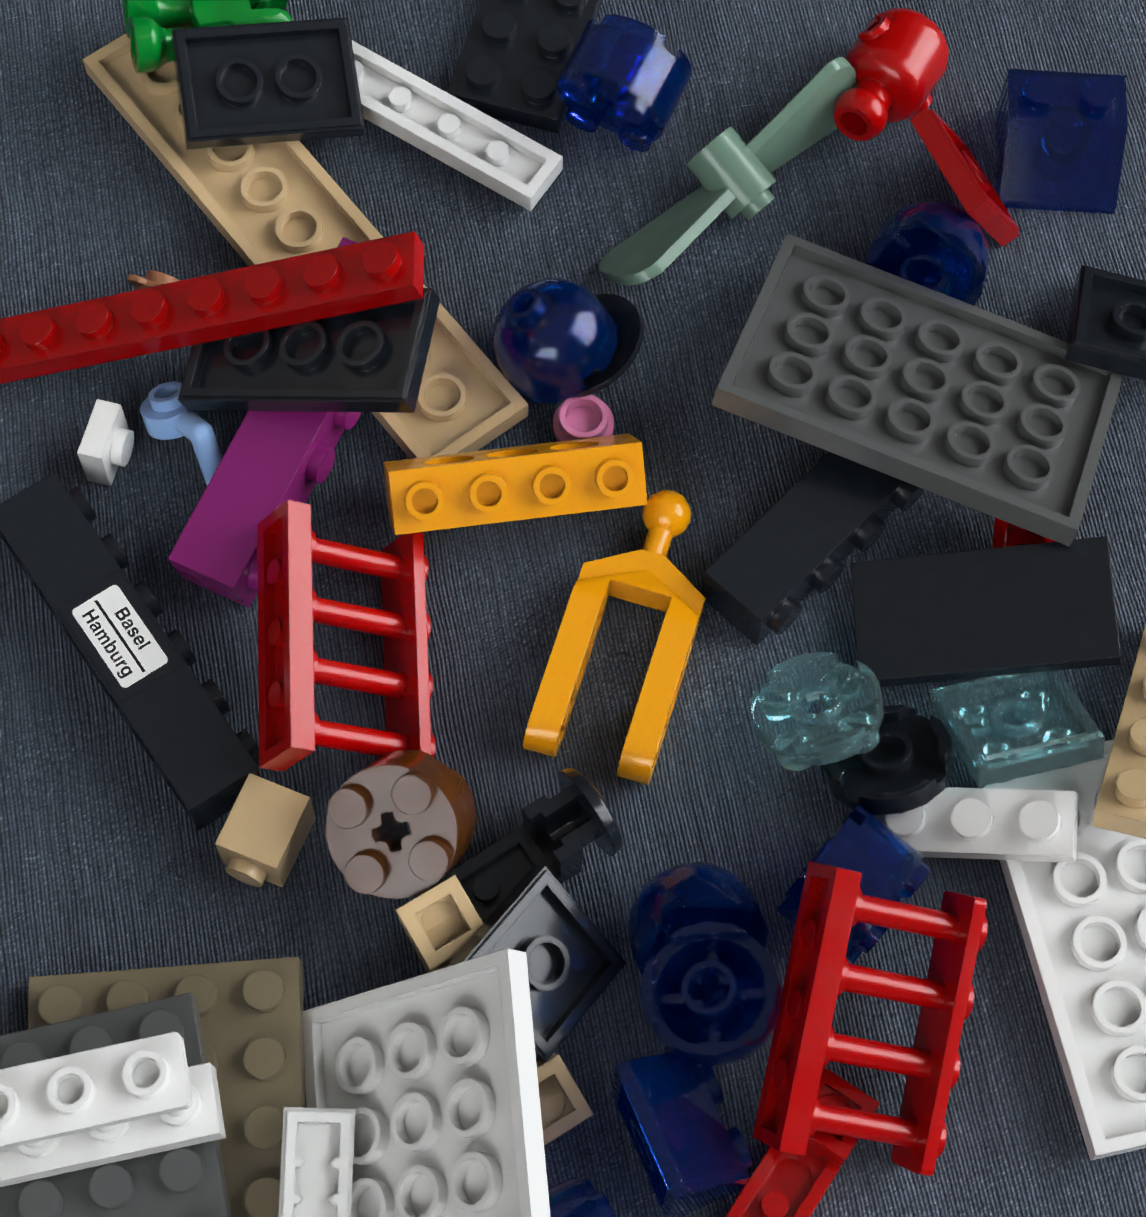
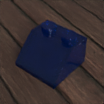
[996,69,1128,214]
[612,1048,753,1217]

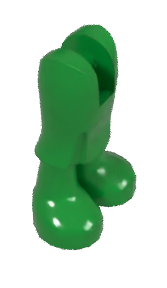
[122,0,292,73]

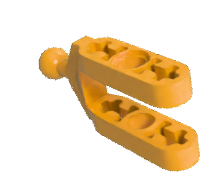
[523,490,705,786]

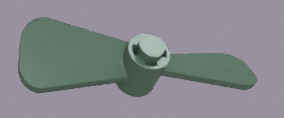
[599,57,856,286]

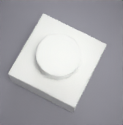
[77,399,134,486]

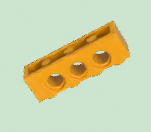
[383,433,648,535]

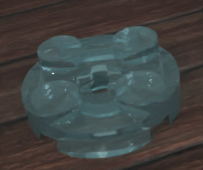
[751,652,884,771]

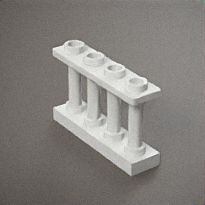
[0,1032,226,1187]

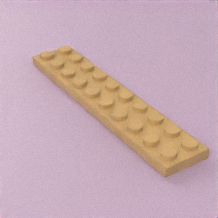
[82,24,528,459]

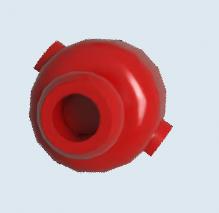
[833,8,949,141]

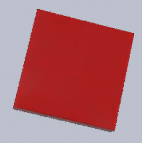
[909,107,1020,247]

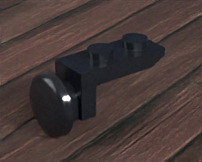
[415,767,623,923]

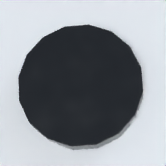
[822,705,954,815]

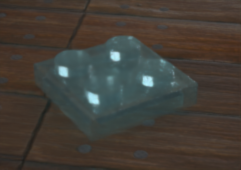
[932,670,1105,787]

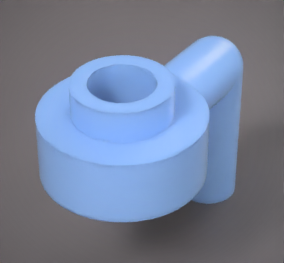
[140,381,223,485]

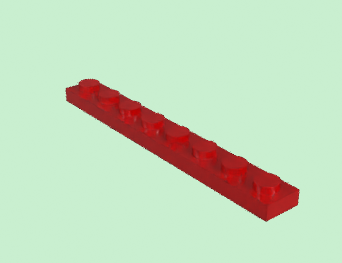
[0,231,424,384]

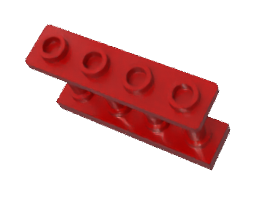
[257,499,436,772]
[752,861,988,1176]

